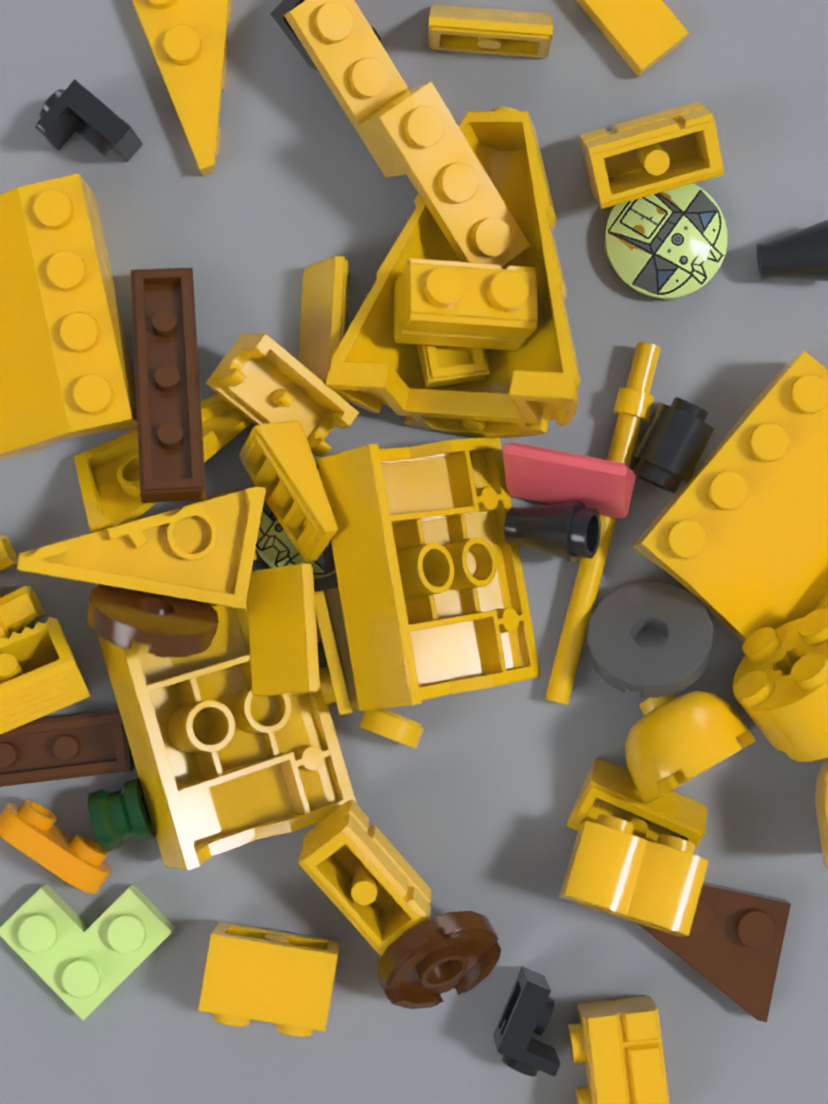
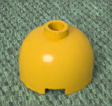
[624,690,756,805]

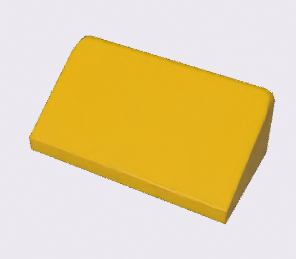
[428,4,554,59]
[298,256,350,384]
[247,563,320,697]
[566,758,707,851]

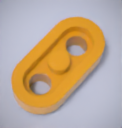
[0,799,112,894]

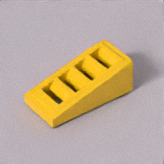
[239,420,338,562]

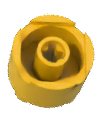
[733,609,828,762]

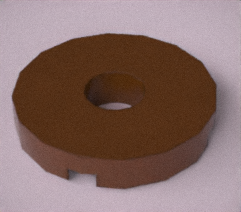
[86,584,219,658]
[377,911,501,1009]

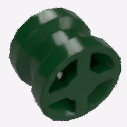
[88,778,156,853]

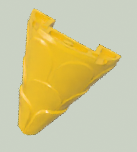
[326,107,580,438]

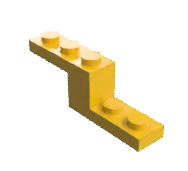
[284,0,530,267]

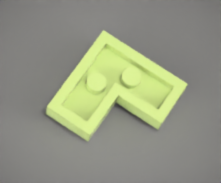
[0,883,176,1021]

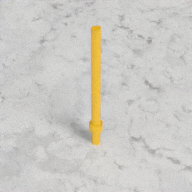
[544,342,661,705]

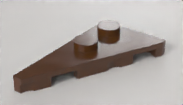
[638,882,791,1022]

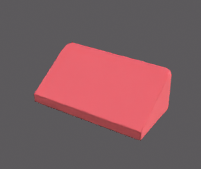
[502,442,636,519]

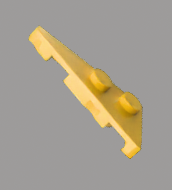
[132,0,232,177]
[74,394,252,533]
[16,486,266,609]

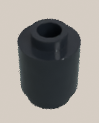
[632,397,714,494]

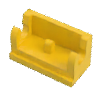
[205,333,359,456]

